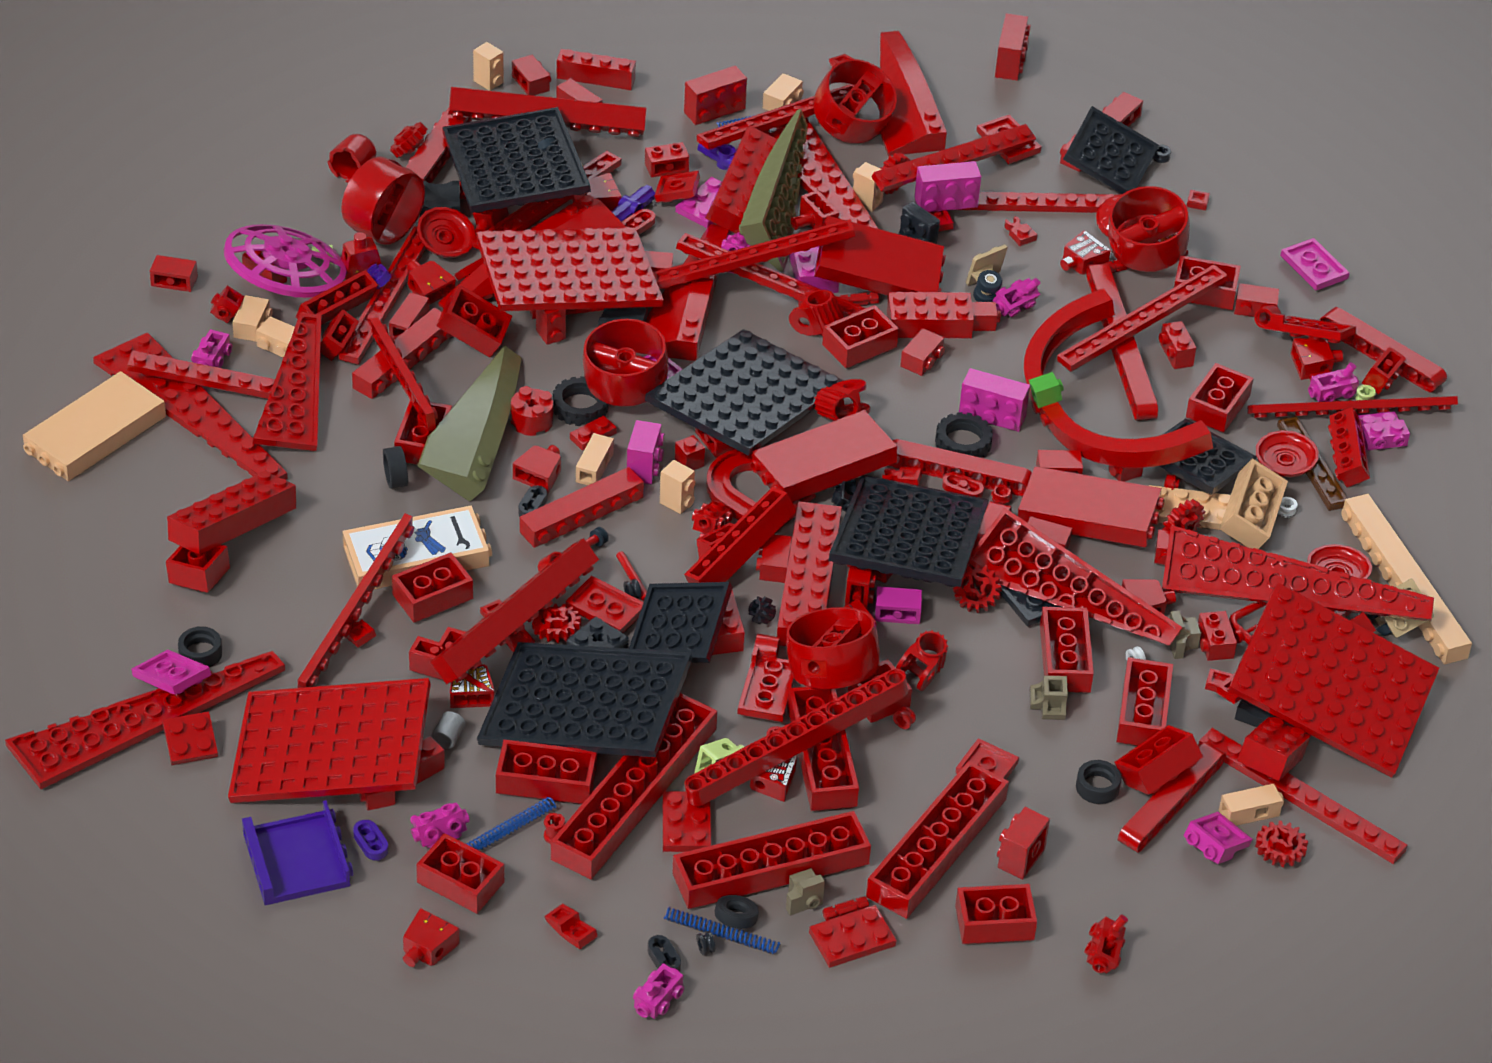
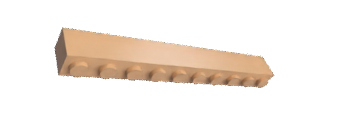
[1341,494,1472,665]

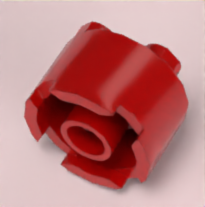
[511,386,553,436]

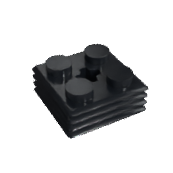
[898,201,940,244]
[567,617,629,649]

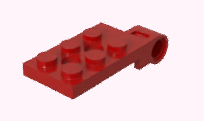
[1254,305,1356,343]
[737,634,794,722]

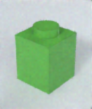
[1029,372,1064,408]

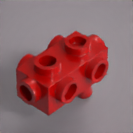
[692,501,733,538]
[1084,914,1128,974]

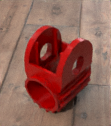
[789,289,844,336]
[814,379,870,421]
[896,630,948,691]

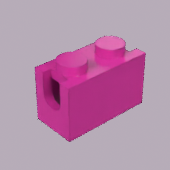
[875,587,922,624]

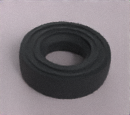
[715,895,759,929]

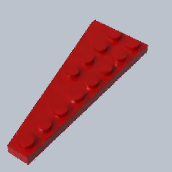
[253,313,321,451]

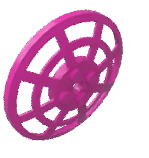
[223,224,346,298]

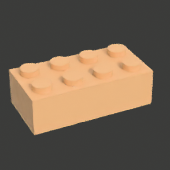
[1220,458,1288,549]

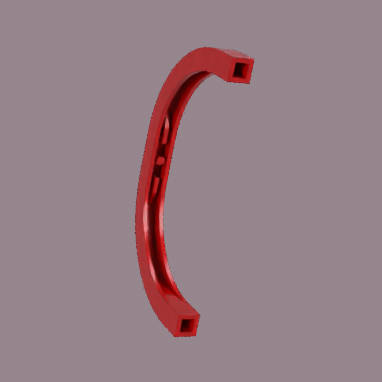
[1024,288,1213,468]

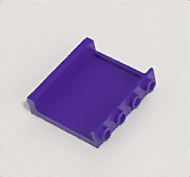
[242,800,353,906]

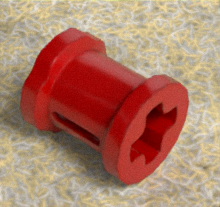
[544,813,565,844]

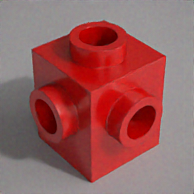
[210,285,245,323]

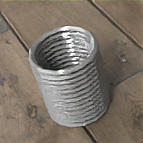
[431,712,465,749]

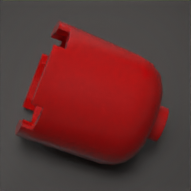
[328,134,377,183]

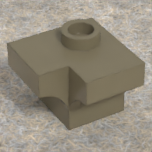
[1170,611,1201,659]
[1029,676,1068,720]
[786,869,825,915]

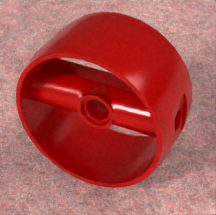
[813,59,897,144]
[341,157,425,245]
[1108,186,1190,272]
[583,319,669,406]
[786,607,880,689]

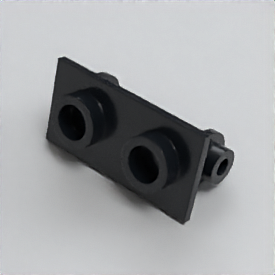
[831,479,856,512]

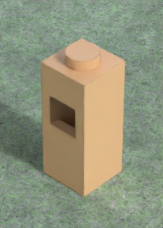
[576,433,614,485]
[1219,784,1284,826]

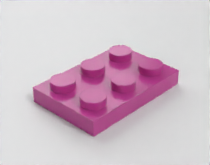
[676,177,721,228]
[1280,238,1349,291]
[131,650,211,695]

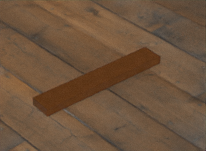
[1277,417,1348,511]

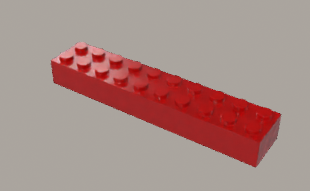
[551,693,717,880]

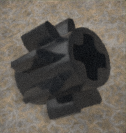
[748,596,776,625]

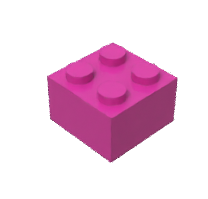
[627,420,665,484]

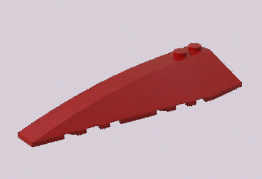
[879,31,947,156]
[438,194,626,308]
[635,224,729,361]
[969,508,1183,646]

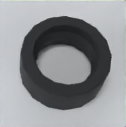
[383,446,408,489]
[178,626,222,667]
[1076,760,1122,804]

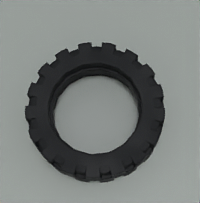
[552,376,609,426]
[935,412,993,458]

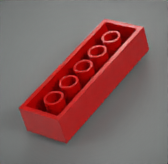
[705,125,778,234]
[167,471,296,555]
[787,687,859,811]

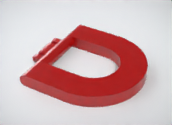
[706,448,802,520]

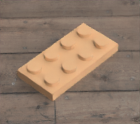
[1149,485,1231,530]

